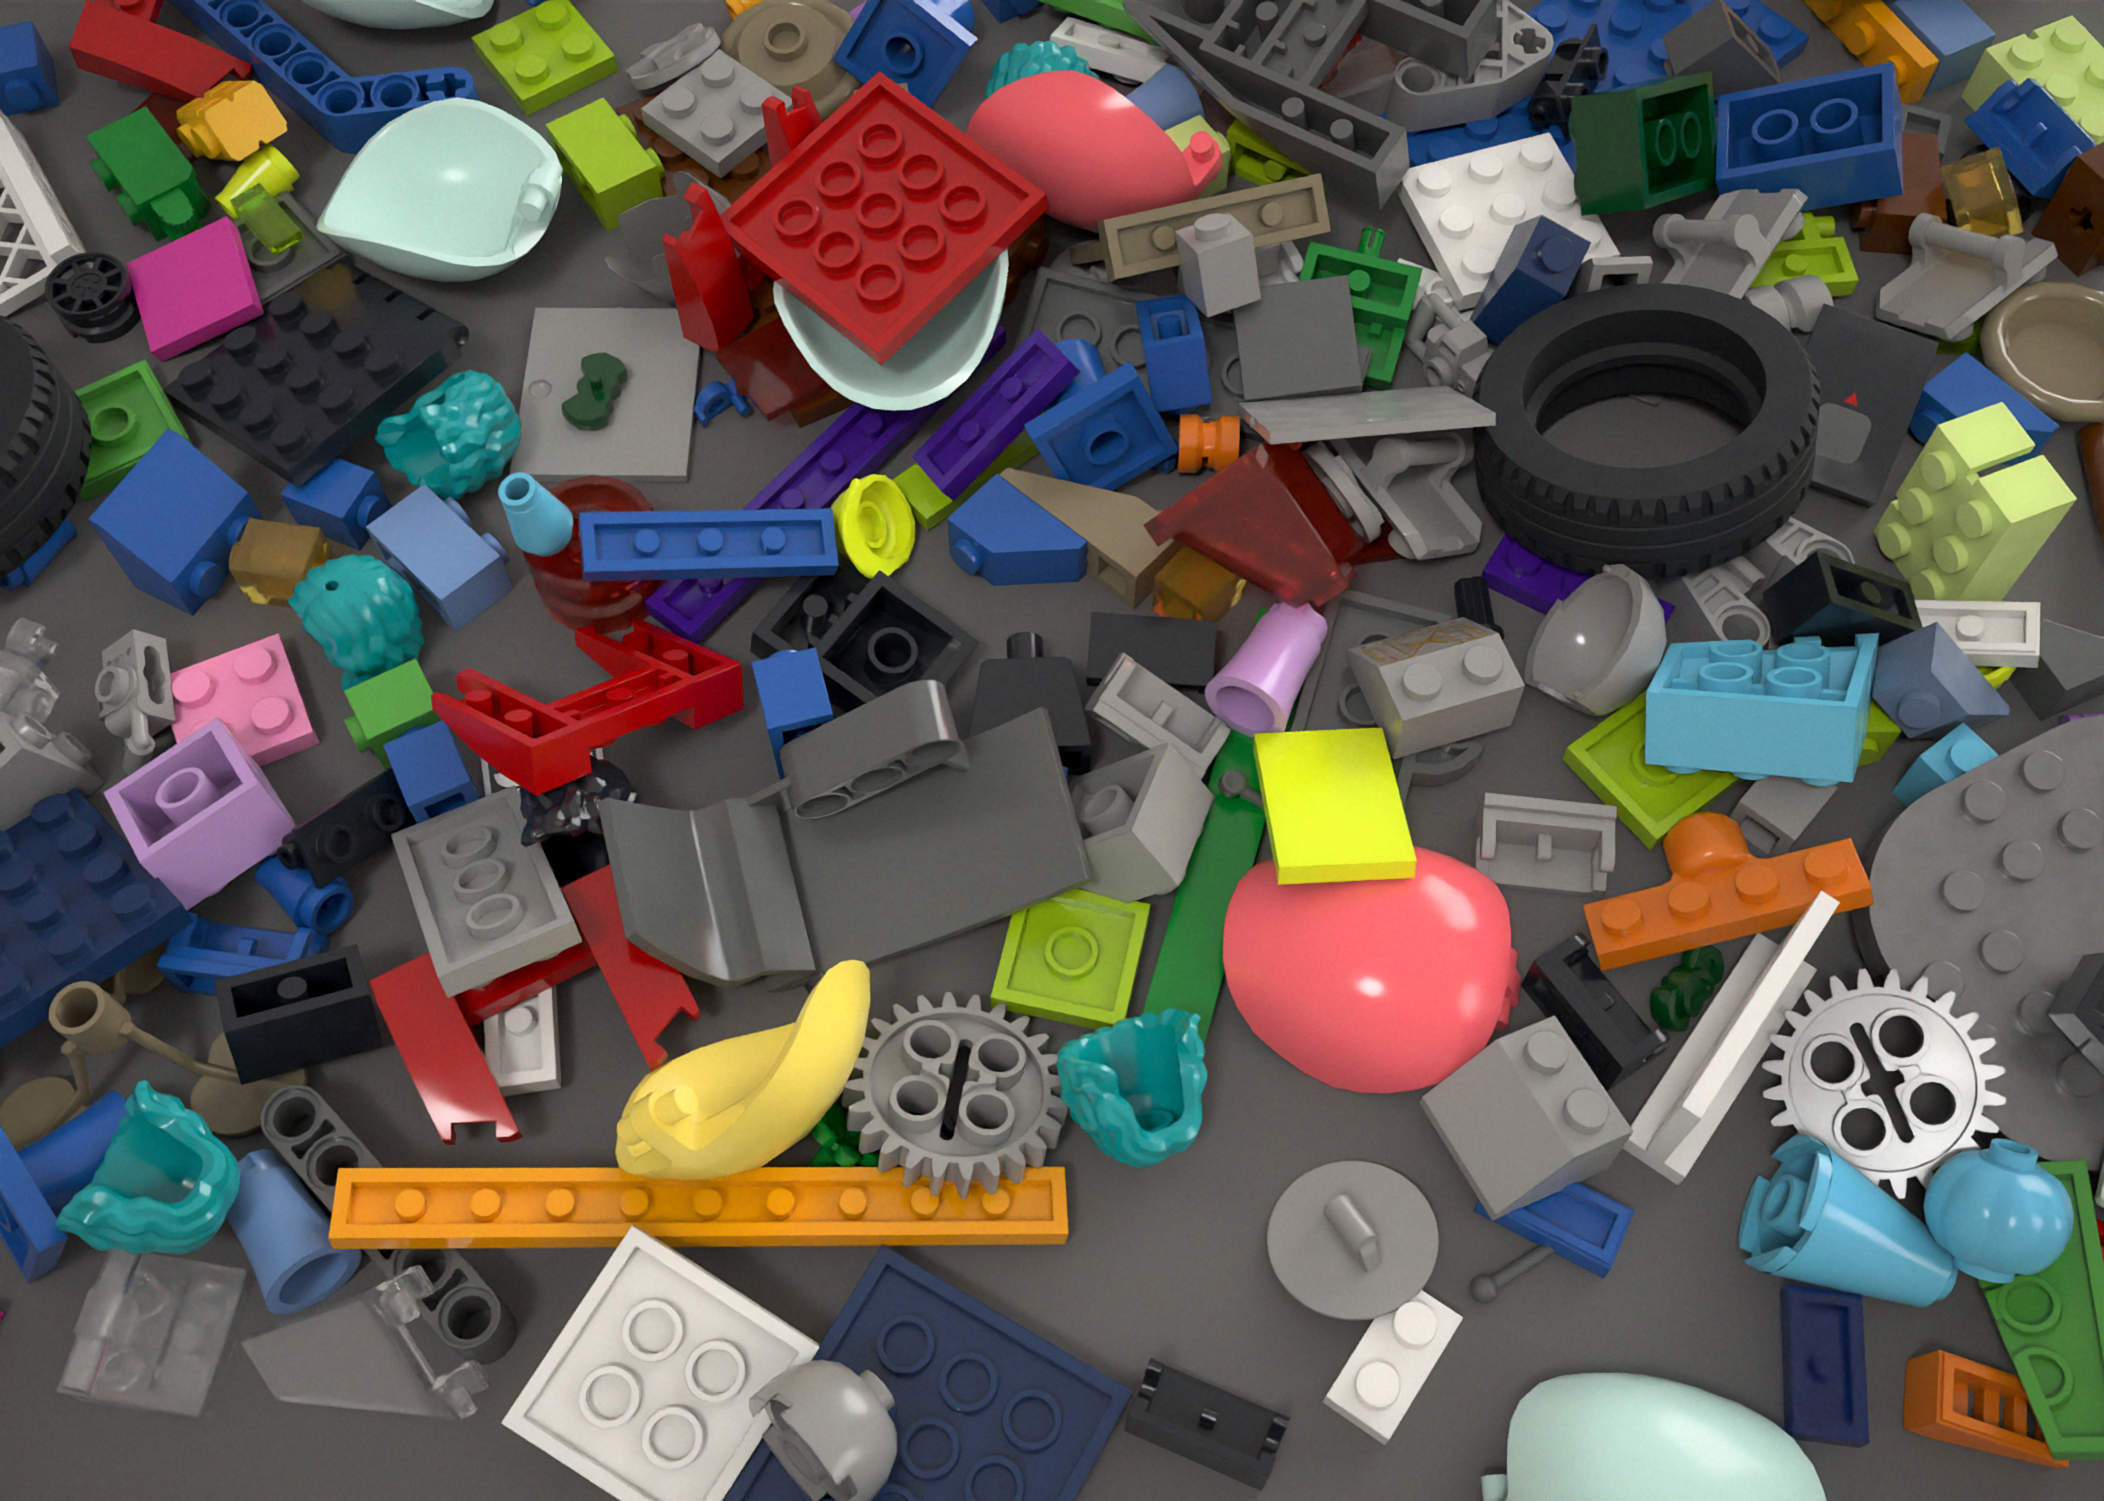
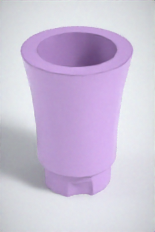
[1205,597,1328,738]

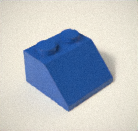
[88,428,267,616]

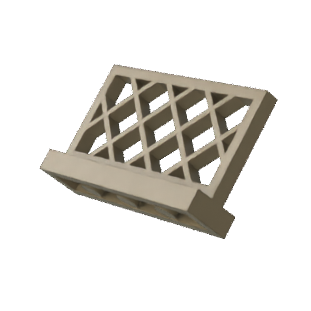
[1069,173,1331,280]

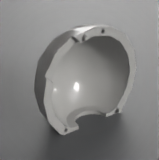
[1524,564,1667,717]

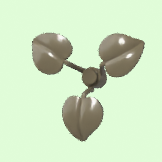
[0,938,308,1151]

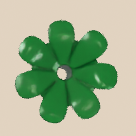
[809,1101,881,1167]

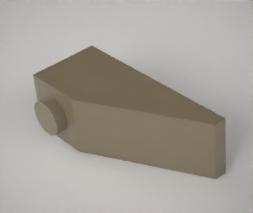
[999,467,1184,609]

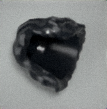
[519,755,641,899]

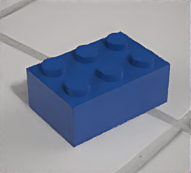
[1716,62,1903,212]

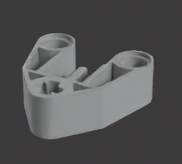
[1385,0,1554,132]
[1655,517,1855,649]

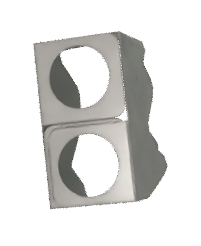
[604,171,731,309]

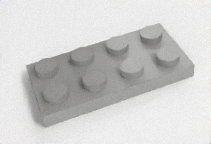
[391,785,582,998]

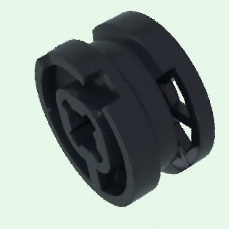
[45,252,141,343]

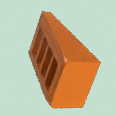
[1903,1350,2069,1469]

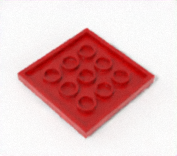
[720,71,1049,366]

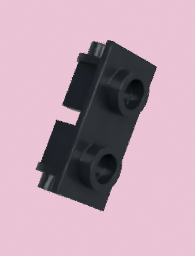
[1527,24,1609,140]
[277,768,416,889]

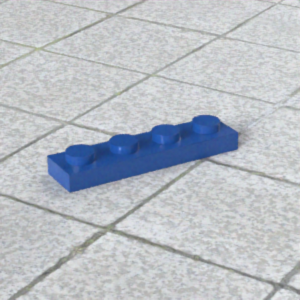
[579,508,839,582]

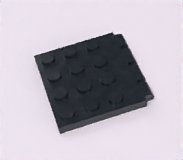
[162,261,469,488]

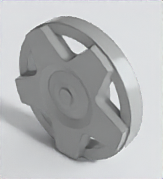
[625,22,721,90]
[1302,440,1384,544]

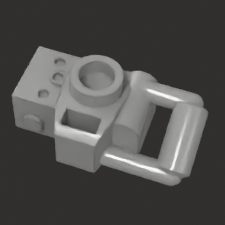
[1403,293,1492,399]
[95,629,175,775]

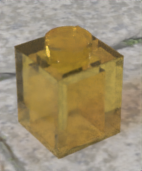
[1940,146,2024,239]
[229,518,337,608]
[1152,529,1249,624]

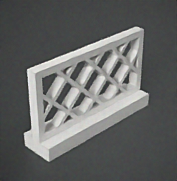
[0,110,93,317]
[1623,891,1840,1185]

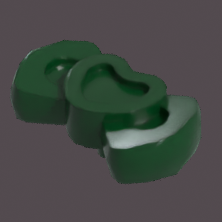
[562,352,628,430]
[1650,945,1725,1032]

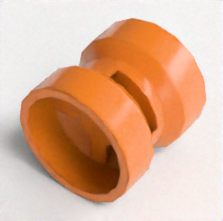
[1177,414,1240,475]

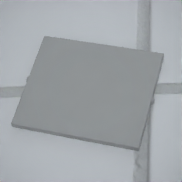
[510,307,702,483]
[1238,385,1496,444]

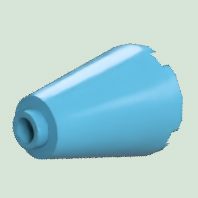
[1738,1135,1958,1308]

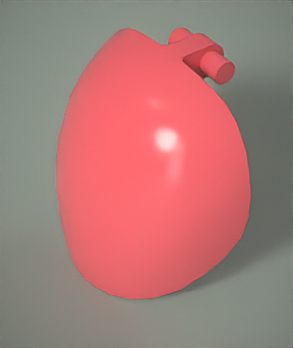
[966,70,1222,234]
[1222,846,1522,1094]

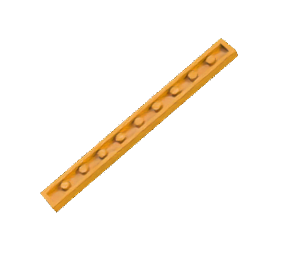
[328,1167,1068,1249]

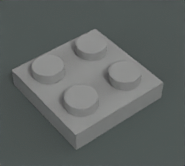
[641,49,793,178]

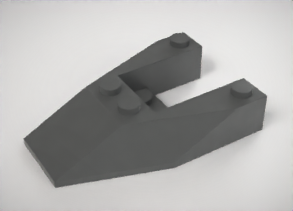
[1122,0,1497,211]

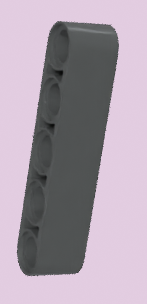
[260,1084,517,1365]

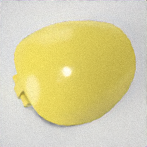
[615,959,870,1181]

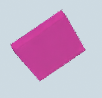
[126,216,264,362]

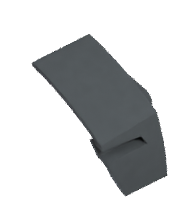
[597,680,1093,993]

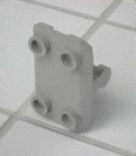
[1653,189,1809,299]
[1875,213,2059,342]
[1323,431,1482,560]

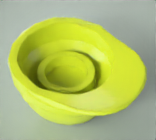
[831,474,915,579]

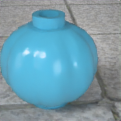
[1923,1138,2074,1283]

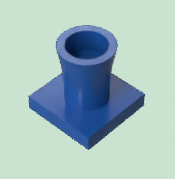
[833,0,978,109]
[1024,339,1179,491]
[0,1090,126,1284]

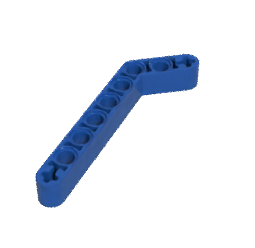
[167,0,480,154]

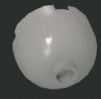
[749,1360,897,1501]

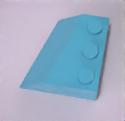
[1645,633,1879,786]

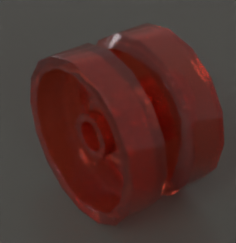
[522,475,668,634]

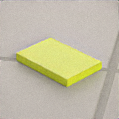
[1253,727,1417,885]

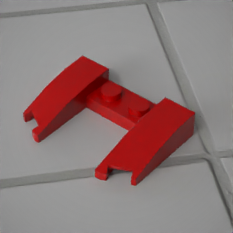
[69,0,254,102]
[662,85,823,356]
[431,619,744,796]
[368,864,702,1145]

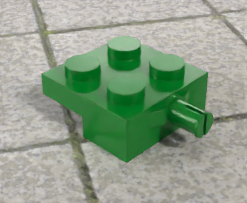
[1298,226,1423,390]

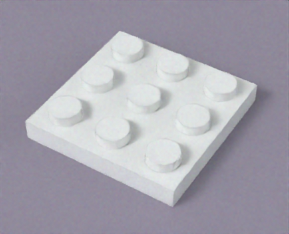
[1395,132,1620,311]
[501,1224,819,1501]

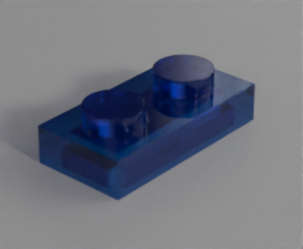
[1780,1285,1869,1448]

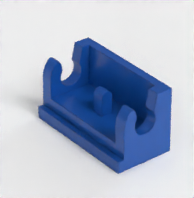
[1964,78,2098,199]
[156,912,331,997]

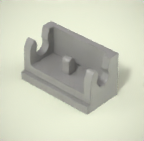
[1083,652,1231,780]
[1472,792,1617,898]

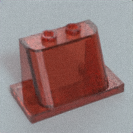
[1143,441,1367,609]

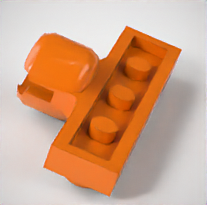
[1582,811,1874,971]

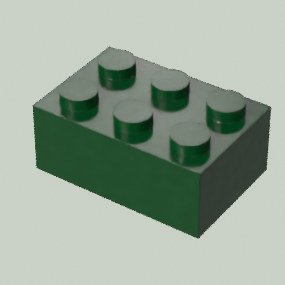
[1568,71,1717,216]

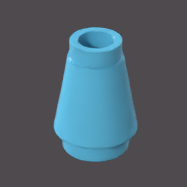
[498,472,573,556]

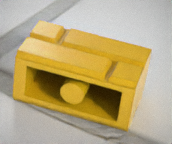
[176,80,287,161]

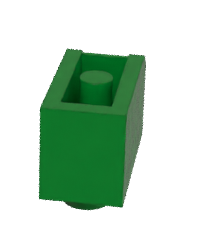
[86,106,211,242]

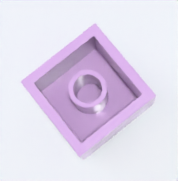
[104,717,296,911]

